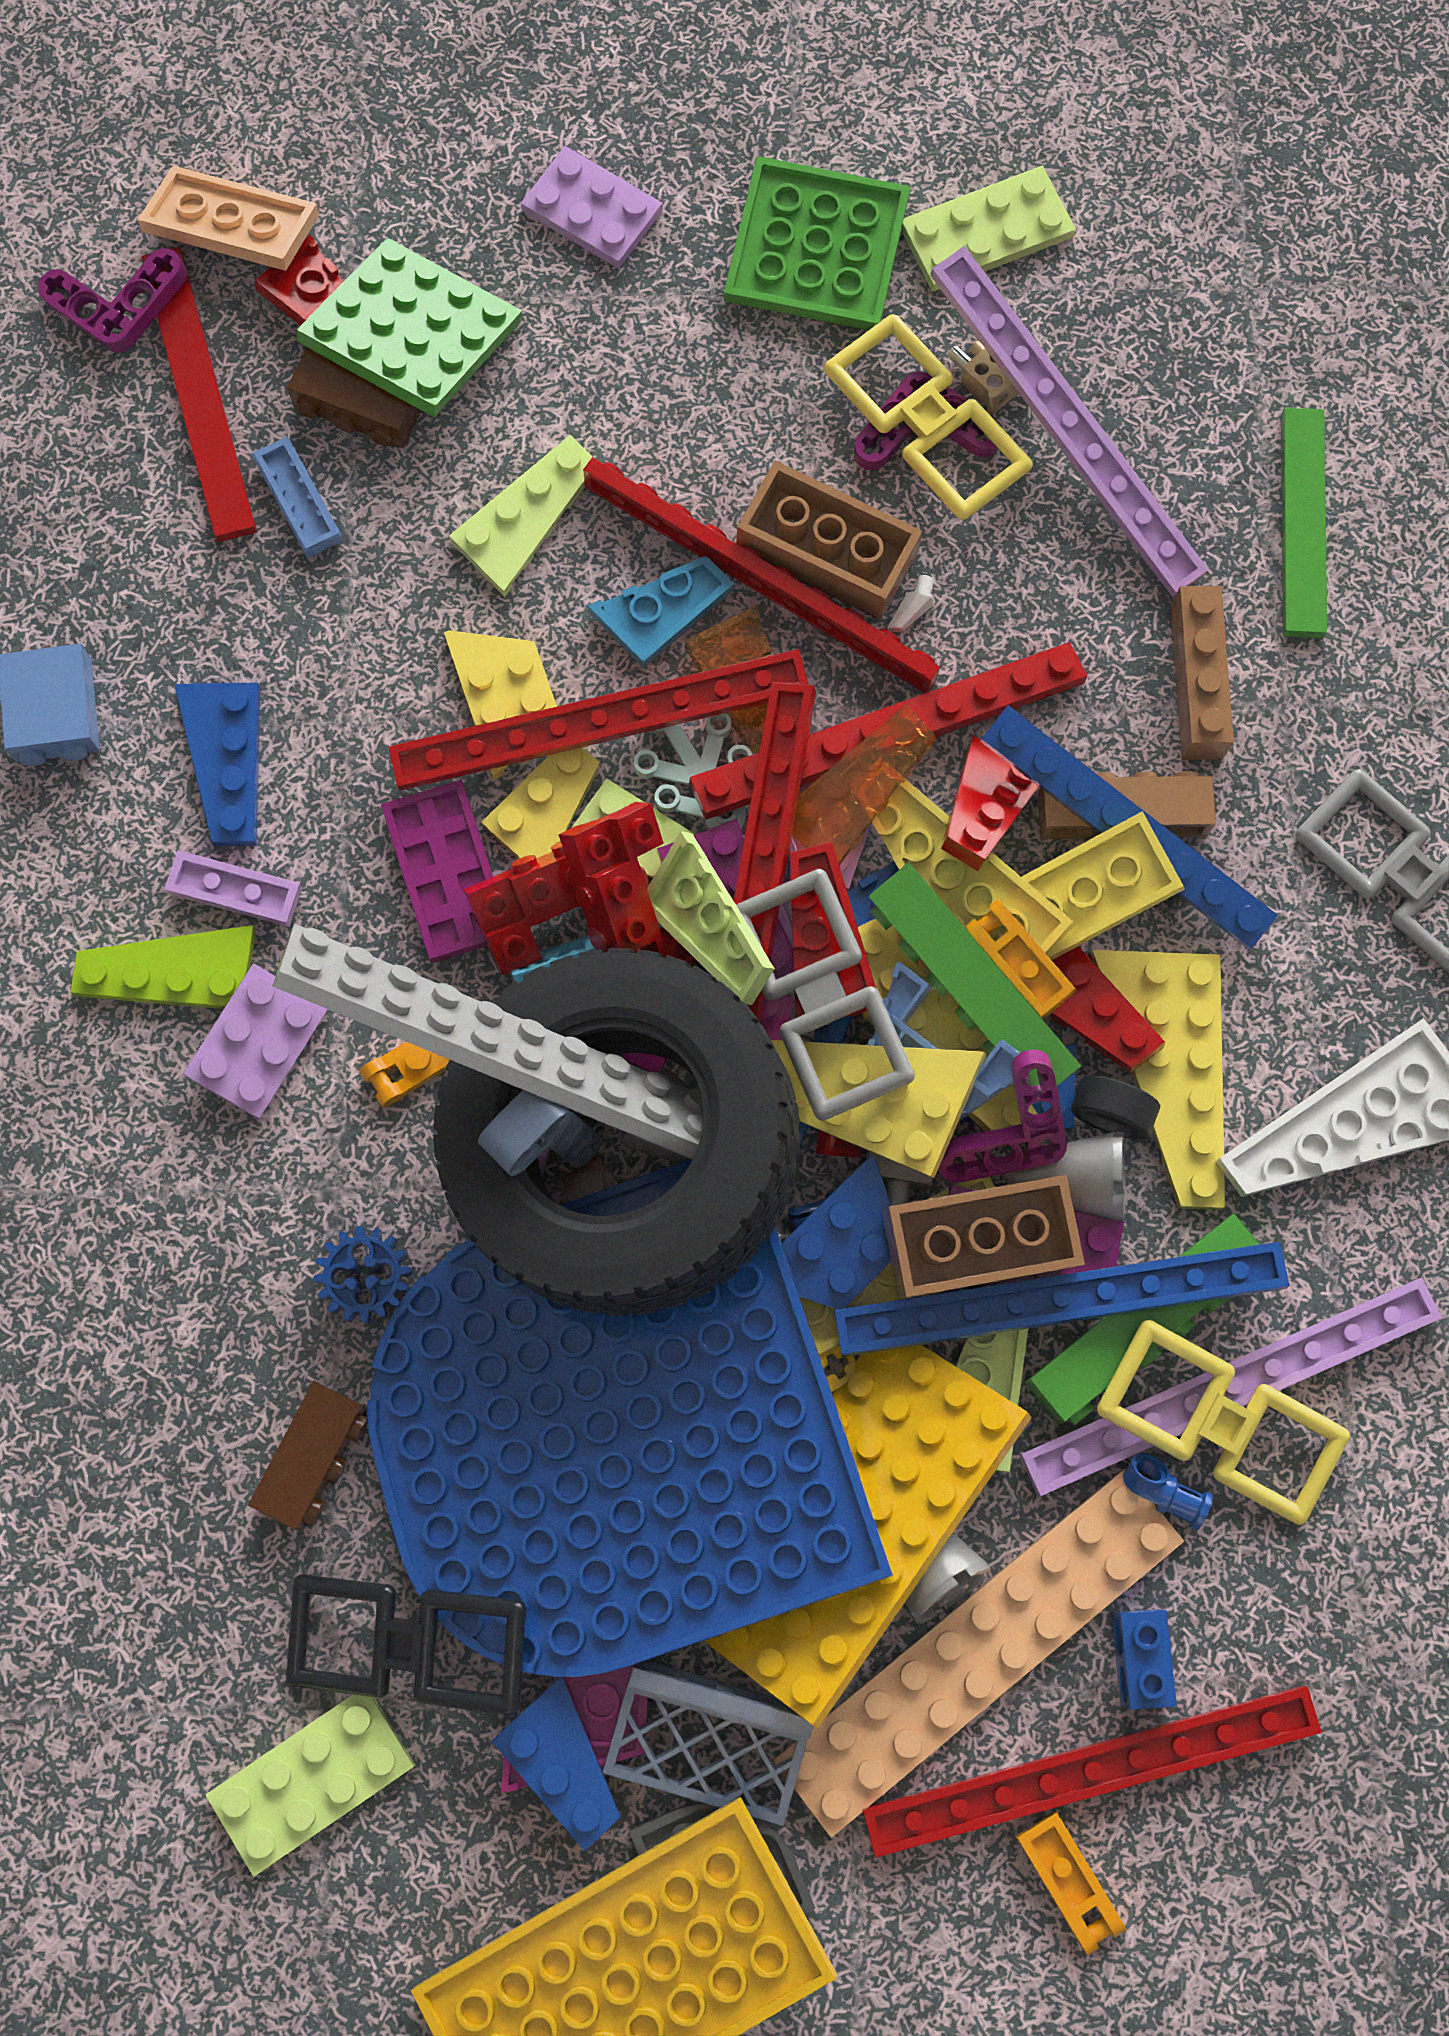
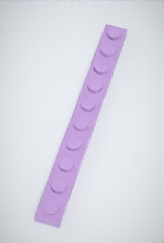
[930,246,1209,597]
[1019,1277,1442,1497]

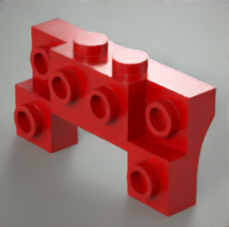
[558,802,699,967]
[463,841,650,975]

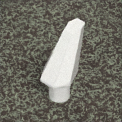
[887,575,935,633]

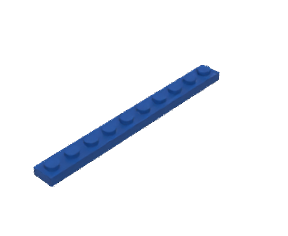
[834,1241,1290,1357]

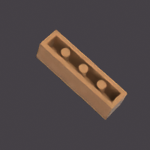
[1170,586,1234,760]
[1038,771,1216,839]

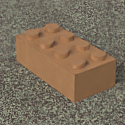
[736,460,923,620]
[882,1175,1085,1299]

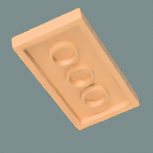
[138,166,319,271]

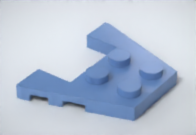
[868,961,1033,1121]

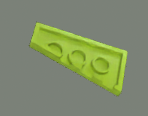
[70,925,256,1009]

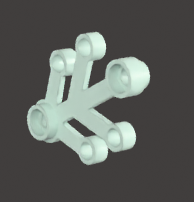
[634,713,752,829]

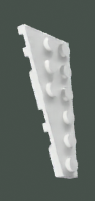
[1215,1018,1449,1197]

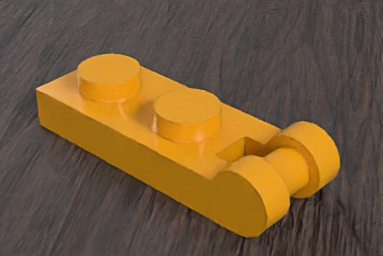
[965,898,1077,1019]
[359,1042,449,1108]
[1015,1811,1127,1956]

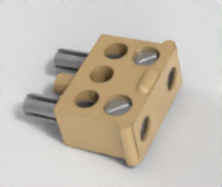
[948,341,1019,414]

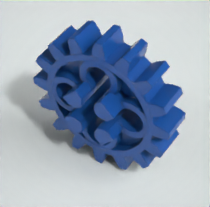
[313,1226,413,1324]

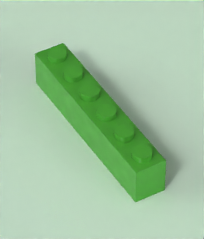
[869,862,1082,1087]
[1024,1214,1259,1425]

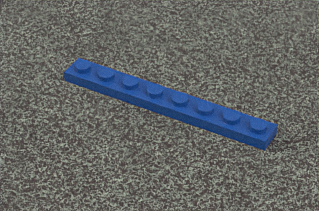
[980,705,1278,949]

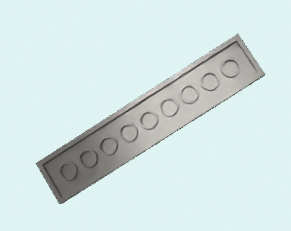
[272,924,703,1159]

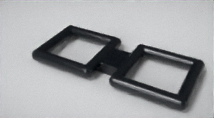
[286,1574,526,1715]

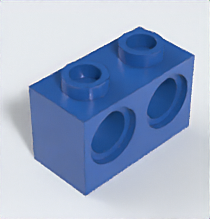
[1111,1609,1177,1710]

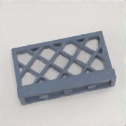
[603,1660,813,1826]

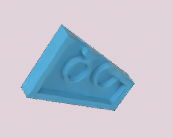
[587,556,734,668]

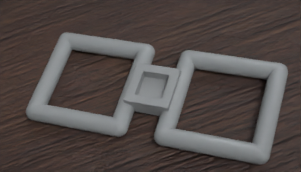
[1296,769,1449,973]
[736,869,915,1121]

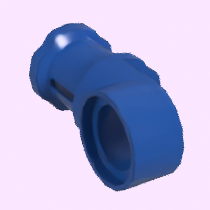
[1123,1453,1213,1530]

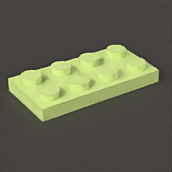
[901,165,1076,292]
[206,1695,416,1877]

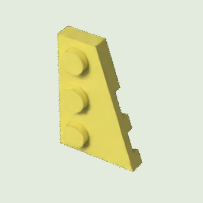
[481,747,600,859]

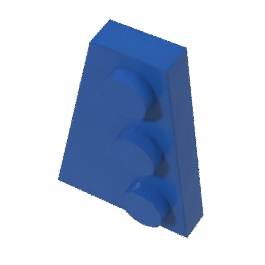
[492,1677,621,1851]

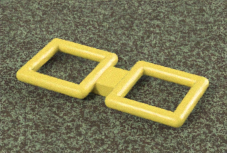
[824,314,1033,520]
[1097,1320,1350,1525]

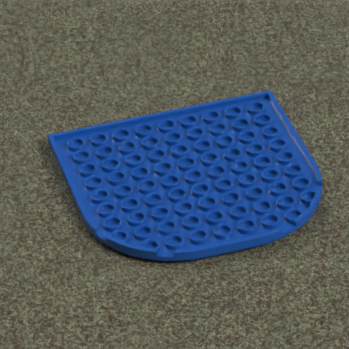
[367,1159,893,1677]

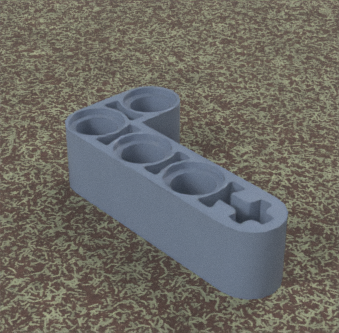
[478,1090,603,1176]

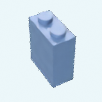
[0,643,100,766]

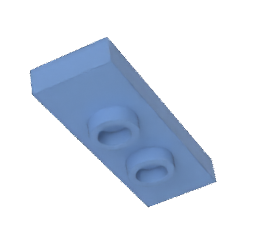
[251,436,344,559]

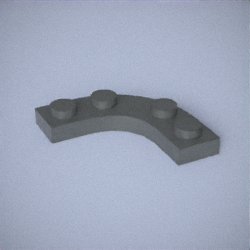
[629,1802,815,1913]

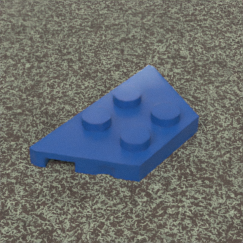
[781,1155,891,1309]

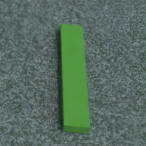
[1281,407,1327,638]

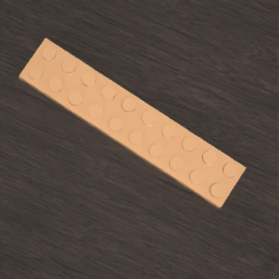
[773,1469,1184,1838]

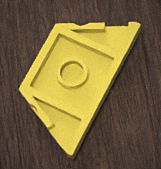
[444,631,557,780]

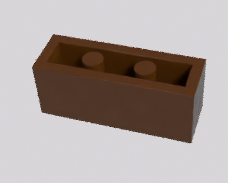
[287,347,422,449]
[248,1380,368,1531]

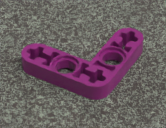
[38,248,187,353]
[854,371,1002,470]
[939,1050,1067,1183]

